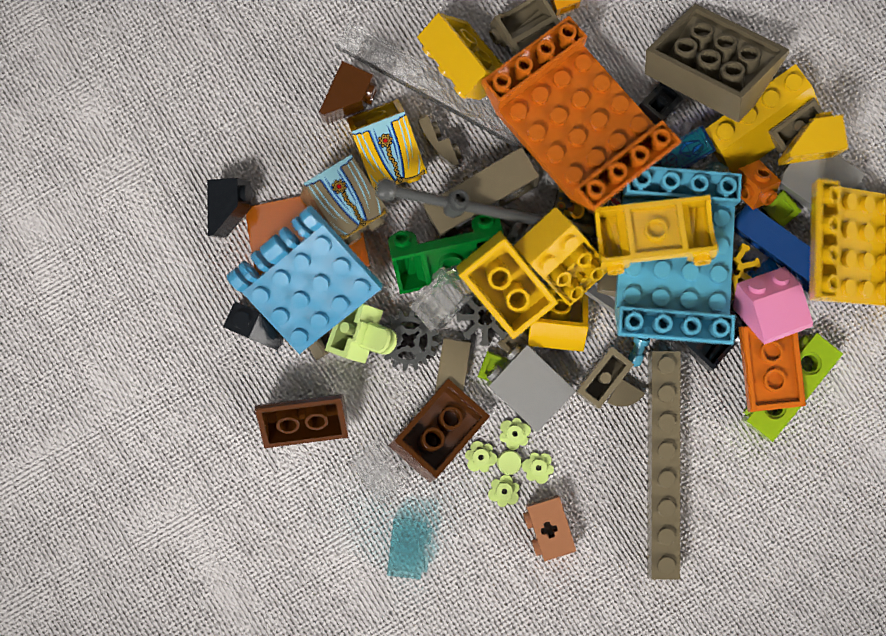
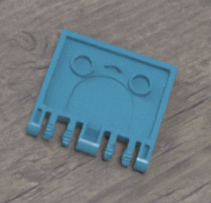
[227,206,383,354]

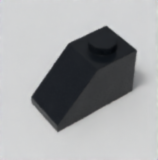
[638,82,683,126]
[207,178,253,238]
[223,301,284,351]

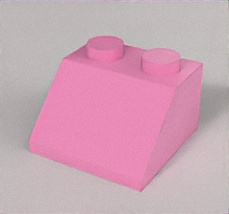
[733,266,813,344]

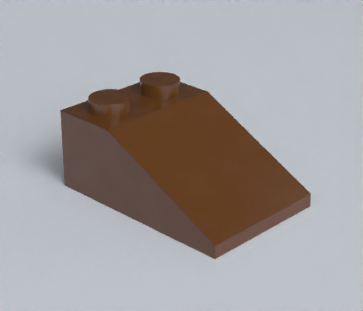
[388,379,490,483]

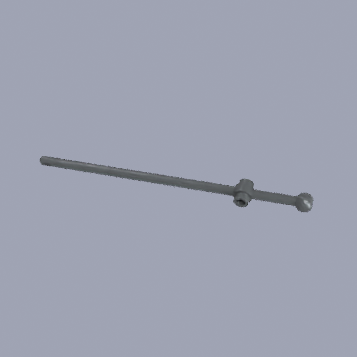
[376,178,597,238]

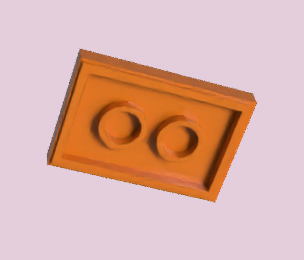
[738,326,806,412]

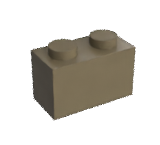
[575,347,634,409]

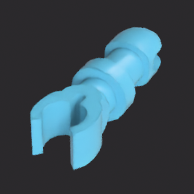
[628,337,650,367]

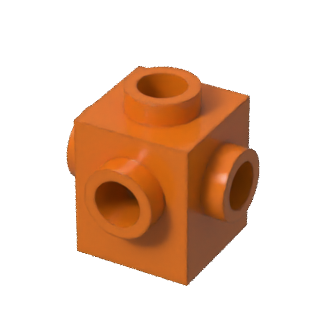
[737,160,781,210]

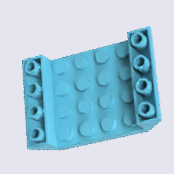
[615,166,742,345]

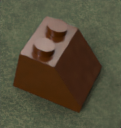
[318,61,378,124]

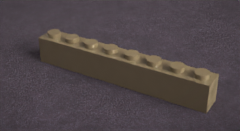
[647,351,680,580]

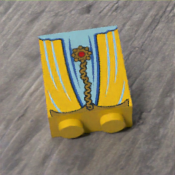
[346,99,427,191]

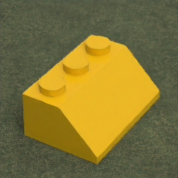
[417,12,503,100]

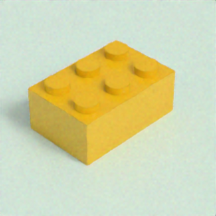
[456,231,558,339]

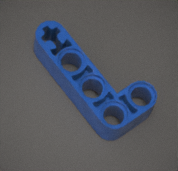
[734,204,810,294]

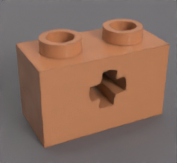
[523,495,577,562]

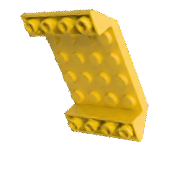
[809,179,886,306]

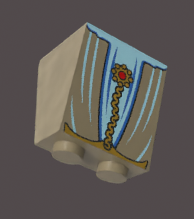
[300,154,389,246]

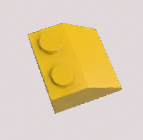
[778,111,848,166]
[528,285,588,352]

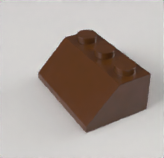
[255,394,349,449]

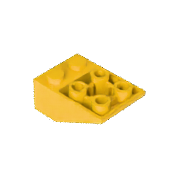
[513,207,607,307]

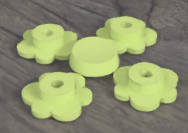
[465,418,554,507]

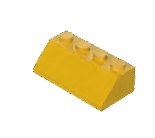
[702,64,819,173]

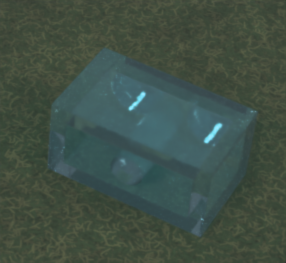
[387,516,432,580]

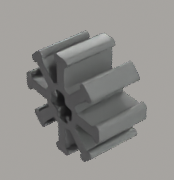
[457,295,508,346]

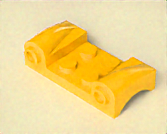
[594,195,718,275]

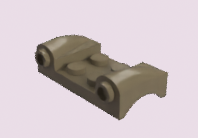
[489,0,560,56]

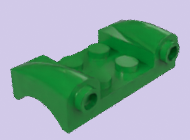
[388,215,504,294]

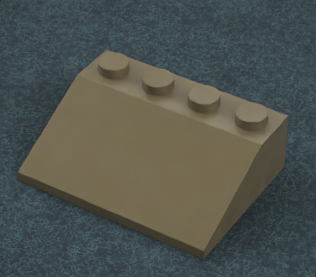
[645,4,790,122]

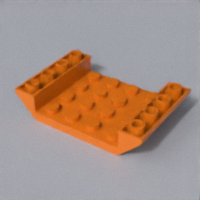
[481,16,682,211]

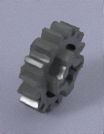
[382,310,439,371]

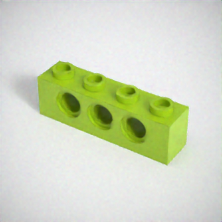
[742,333,843,442]

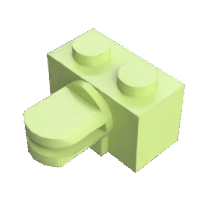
[325,304,397,363]

